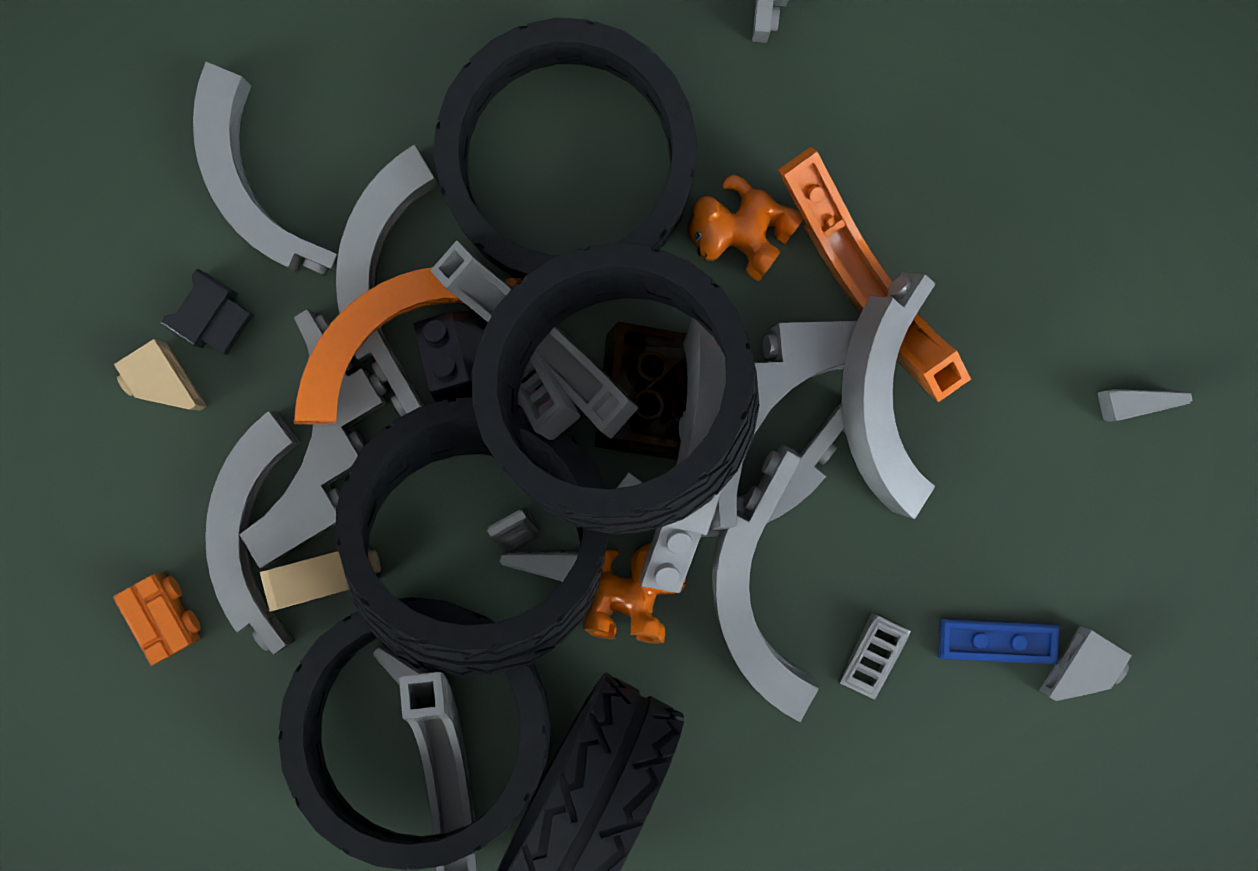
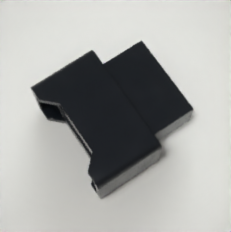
[161,269,254,355]

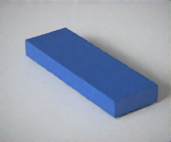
[938,618,1059,664]

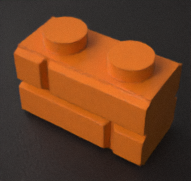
[113,572,201,666]

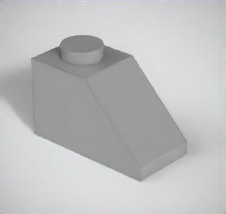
[1039,626,1132,701]

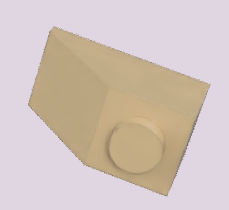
[114,339,207,411]

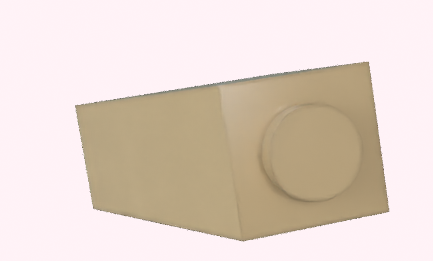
[260,548,381,612]

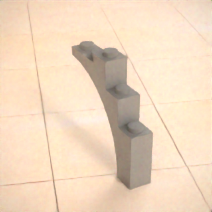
[239,309,388,568]
[679,321,857,531]

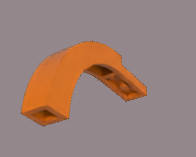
[777,147,971,403]
[294,267,524,425]

